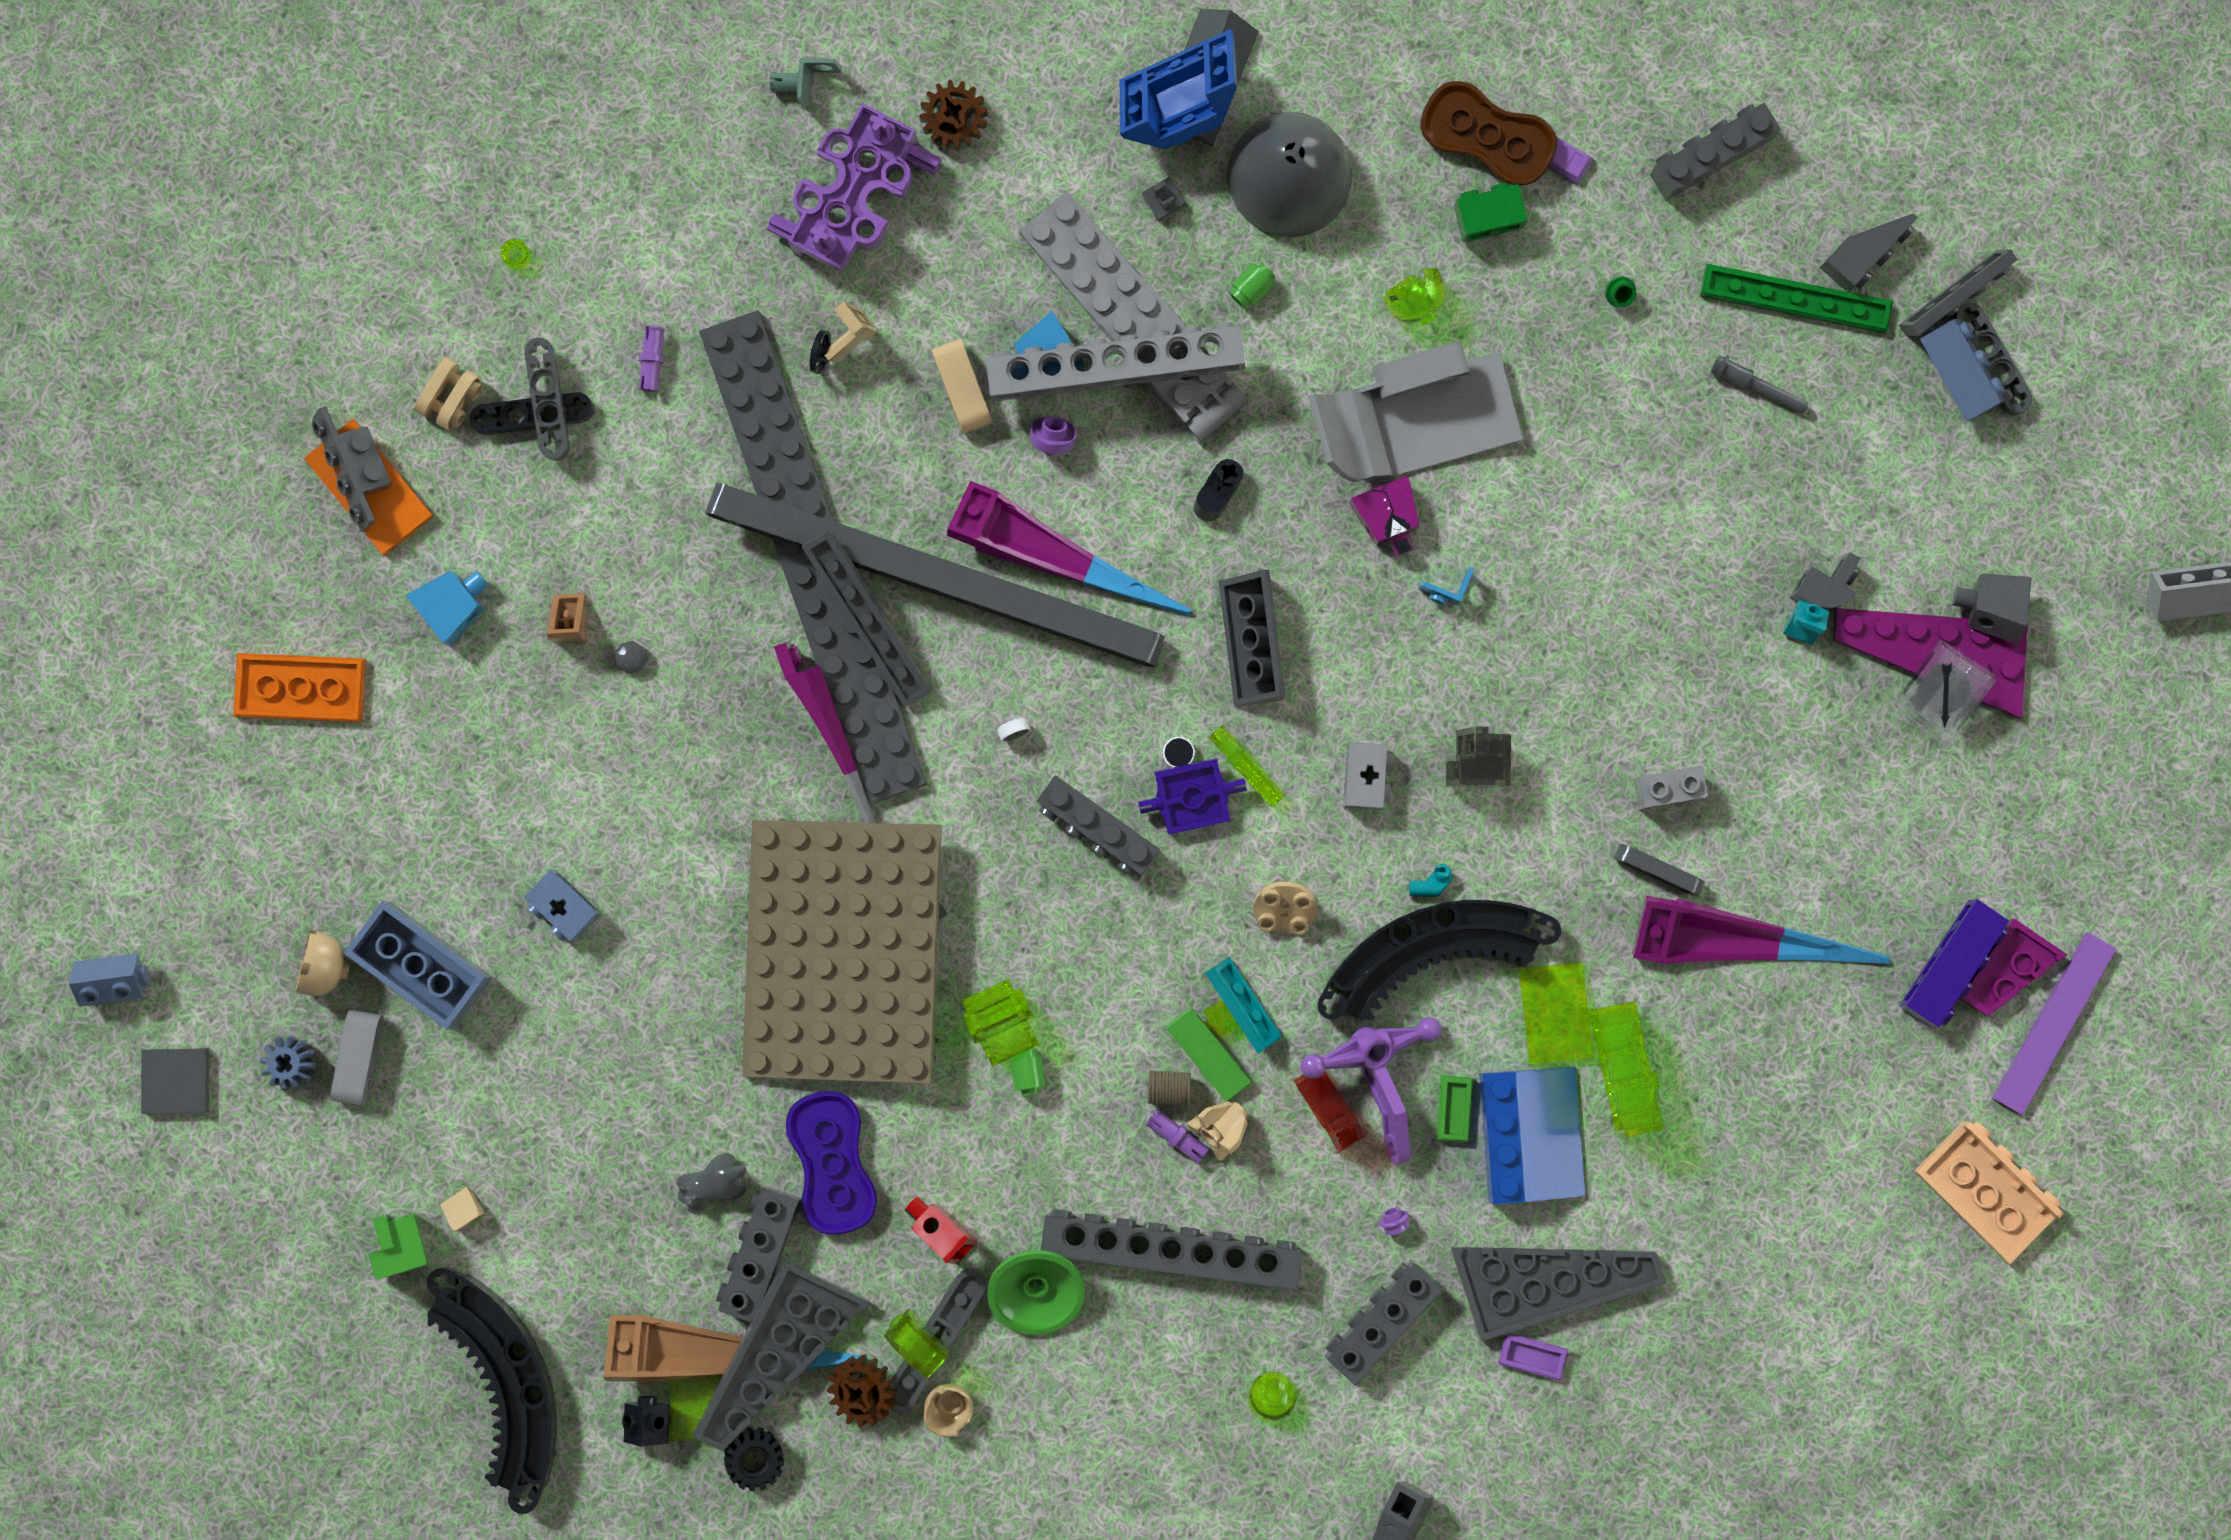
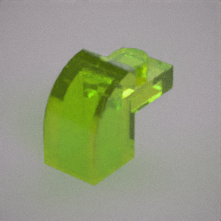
[884,1308,950,1379]

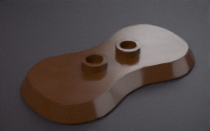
[1420,81,1557,186]

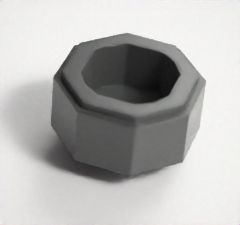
[615,641,648,673]

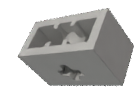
[1343,742,1393,810]
[1633,765,1708,810]

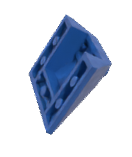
[1119,29,1237,149]

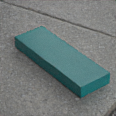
[1205,957,1282,1054]

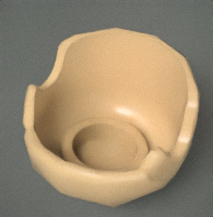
[923,1383,973,1437]

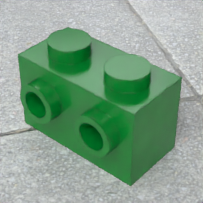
[1454,183,1528,243]

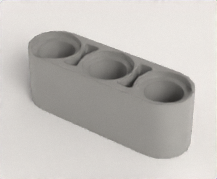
[331,1009,384,1107]

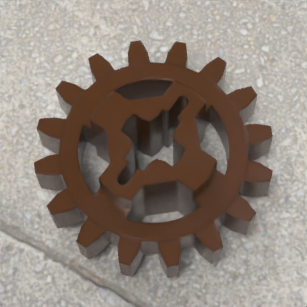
[919,80,988,151]
[827,1355,897,1428]

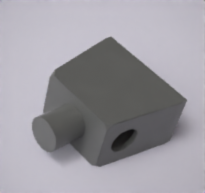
[1952,573,2032,644]

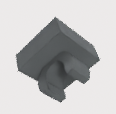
[1142,177,1185,222]

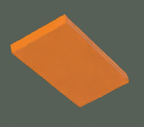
[304,419,434,556]
[233,653,366,723]

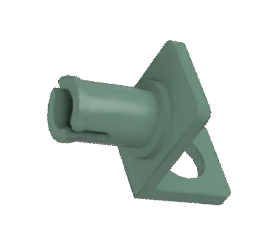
[769,58,842,108]

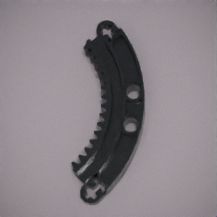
[1317,900,1561,1021]
[427,1267,557,1514]

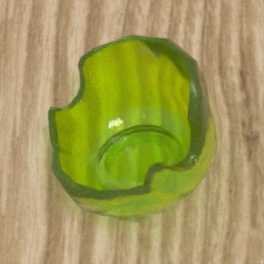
[1246,1371,1297,1423]

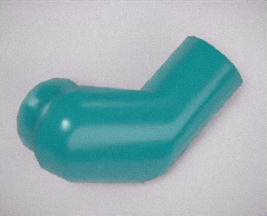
[1409,864,1453,897]

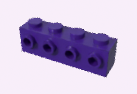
[1899,899,2009,1028]

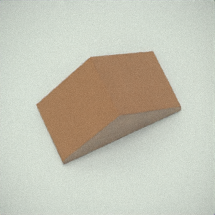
[547,593,588,644]

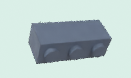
[1920,319,2006,422]

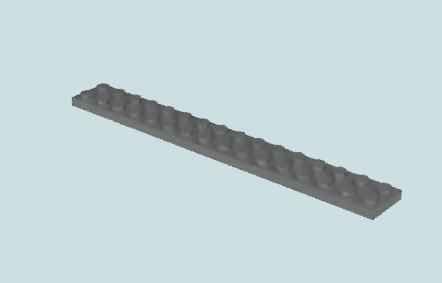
[699,310,926,805]

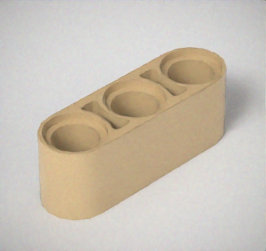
[931,338,992,434]

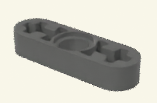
[1613,843,1705,897]

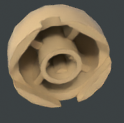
[296,930,350,996]

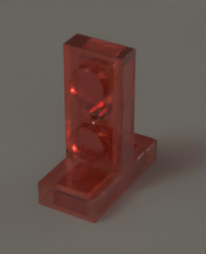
[1293,1072,1365,1153]

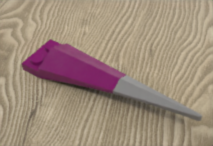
[774,642,876,823]

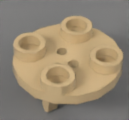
[1253,882,1317,935]

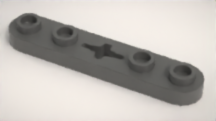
[890,1269,986,1413]

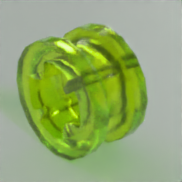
[500,239,531,270]

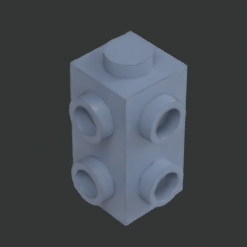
[69,953,150,1007]

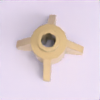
[1187,1101,1248,1161]

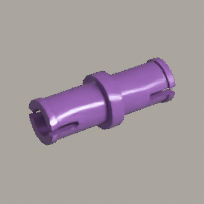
[638,326,665,392]
[1145,1109,1209,1164]

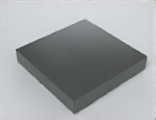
[141,1048,209,1114]

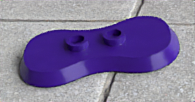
[786,1091,877,1235]

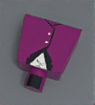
[1349,475,1419,557]

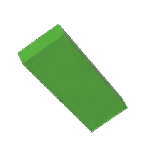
[1166,1007,1251,1101]

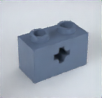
[524,869,602,942]

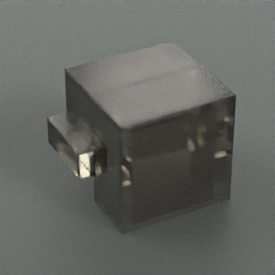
[1446,726,1511,788]

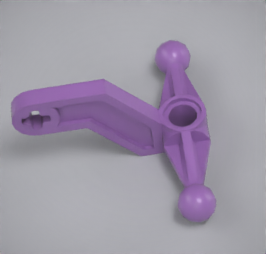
[1300,1017,1442,1165]

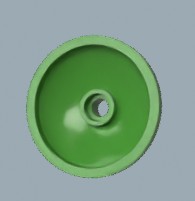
[987,1250,1085,1335]

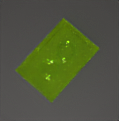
[1518,962,1594,1065]

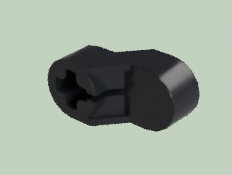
[1194,459,1243,521]

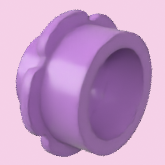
[1378,1207,1410,1235]

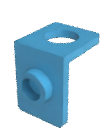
[1418,567,1474,606]

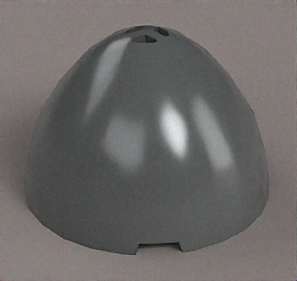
[1227,112,1352,238]

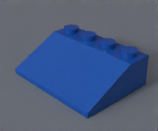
[1479,1067,1585,1204]

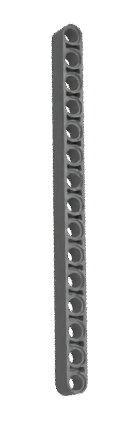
[705,483,1165,668]

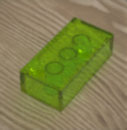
[1588,1001,1664,1137]

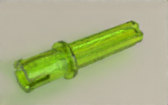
[1208,724,1284,807]

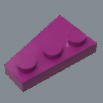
[1959,918,2068,1016]

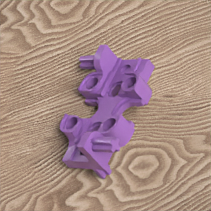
[766,103,942,273]

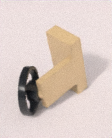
[809,301,878,374]

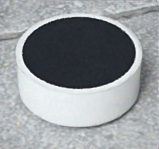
[997,718,1031,742]
[1163,737,1195,768]

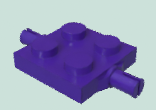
[1138,758,1247,835]

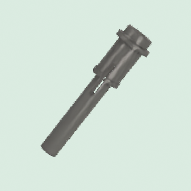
[1710,355,1809,414]

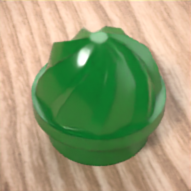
[1605,276,1636,307]

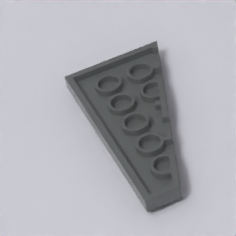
[1451,1247,1666,1341]
[692,1260,871,1451]

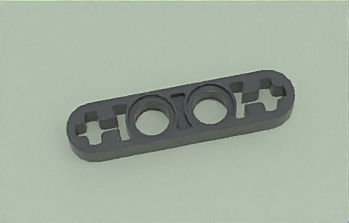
[1953,303,2032,415]
[524,337,570,461]

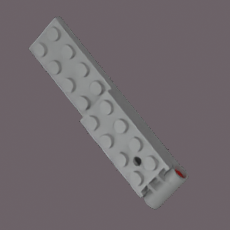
[1019,191,1248,443]

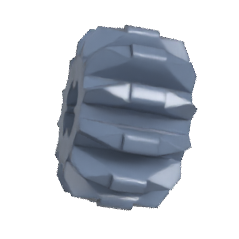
[259,1036,317,1091]

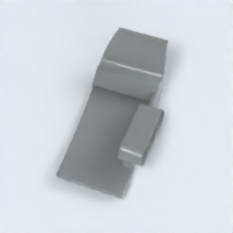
[1309,341,1524,483]

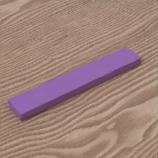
[1991,932,2117,1115]

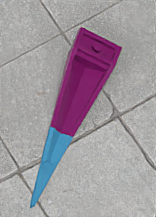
[946,481,1191,616]
[1632,895,1891,964]

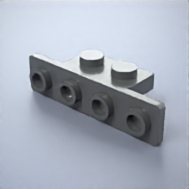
[312,406,392,532]

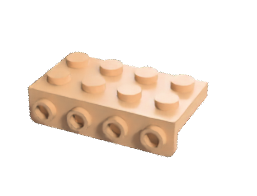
[1914,1121,2064,1264]

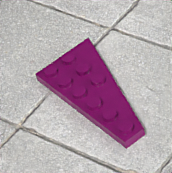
[1833,608,2028,719]

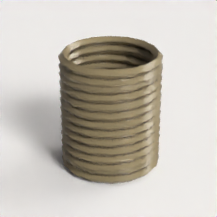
[1147,1070,1191,1107]

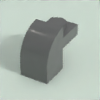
[1790,552,1861,611]

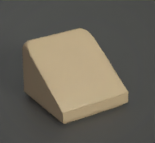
[440,1186,485,1232]

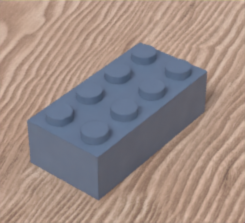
[343,901,493,1030]

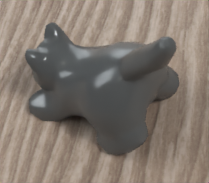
[677,1153,747,1214]

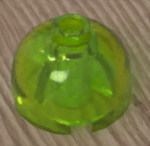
[1381,266,1447,326]

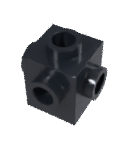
[622,1396,671,1447]

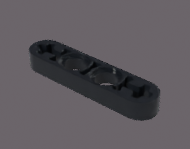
[469,392,594,435]

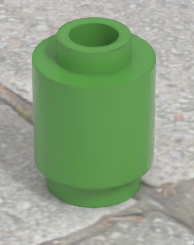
[1228,263,1275,310]
[1010,1048,1046,1096]

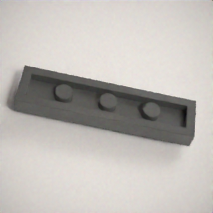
[1899,249,2018,337]

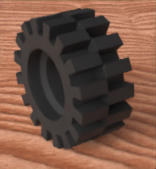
[723,1427,784,1491]

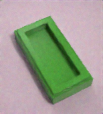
[1436,1075,1474,1142]

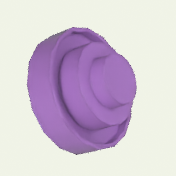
[1029,416,1077,455]

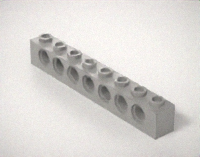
[986,322,1245,402]

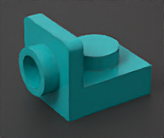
[1783,599,1829,645]

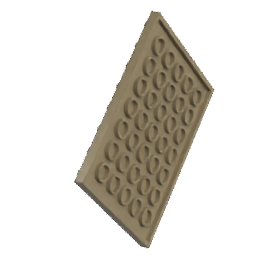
[742,820,942,1084]

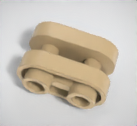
[414,357,483,431]

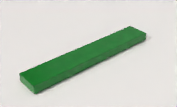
[1700,264,1893,334]

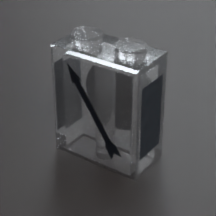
[1895,639,1996,743]

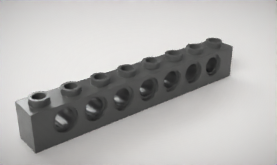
[1041,1209,1302,1290]

